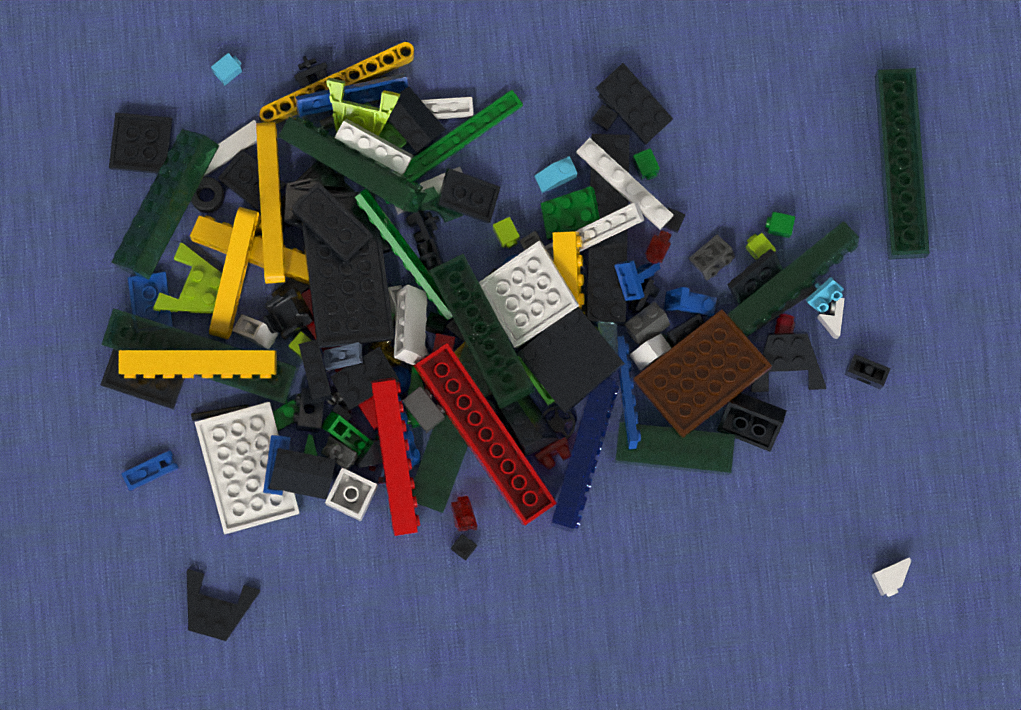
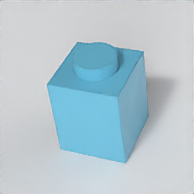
[211,53,242,86]

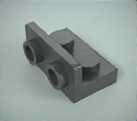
[689,235,735,281]

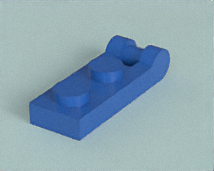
[121,451,179,491]

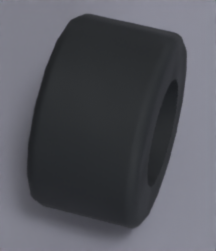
[189,177,225,213]

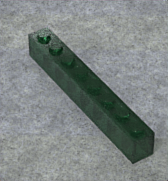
[728,221,859,335]

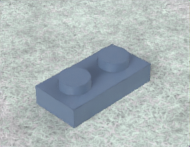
[324,342,363,371]

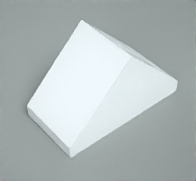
[629,334,671,371]

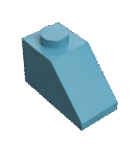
[534,156,577,193]

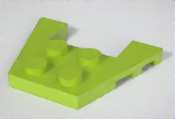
[326,78,400,136]
[153,242,222,314]

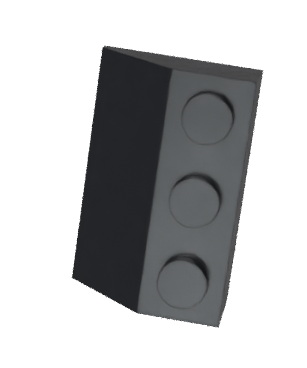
[388,87,446,154]
[717,392,787,452]
[495,393,558,457]
[269,448,336,500]

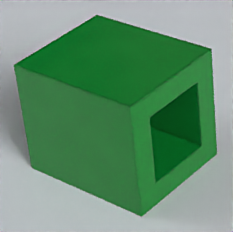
[632,148,660,180]
[765,212,795,238]

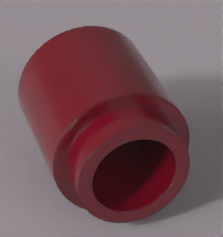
[774,314,796,333]

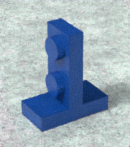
[614,260,661,301]
[664,287,717,317]

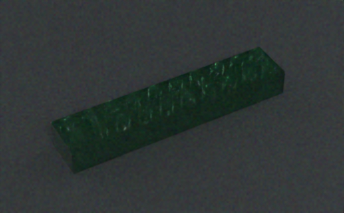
[875,68,930,260]
[101,308,299,404]

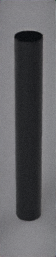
[191,404,249,421]

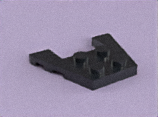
[284,171,345,229]
[751,332,826,392]
[187,569,261,641]

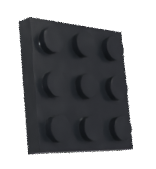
[109,112,173,175]

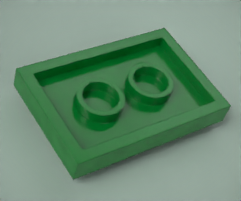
[541,186,600,240]

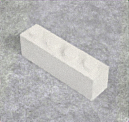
[335,119,413,175]
[394,285,427,365]

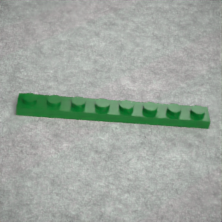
[389,90,523,191]
[355,188,458,320]

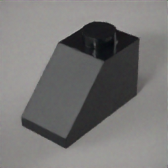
[355,434,383,468]

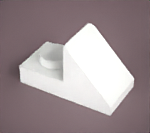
[817,298,845,339]

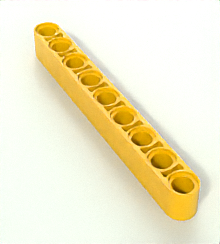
[260,42,414,124]
[256,121,285,284]

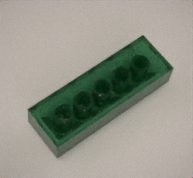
[614,422,735,475]

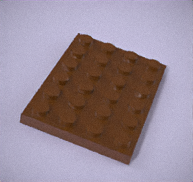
[633,310,772,438]

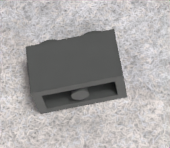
[624,301,670,347]
[402,387,445,433]

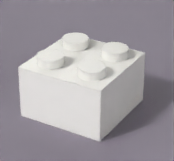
[325,468,378,521]

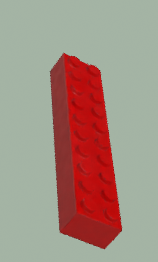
[413,343,557,526]

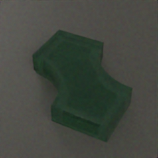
[415,186,463,223]

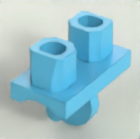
[806,277,844,313]

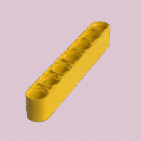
[209,207,259,340]

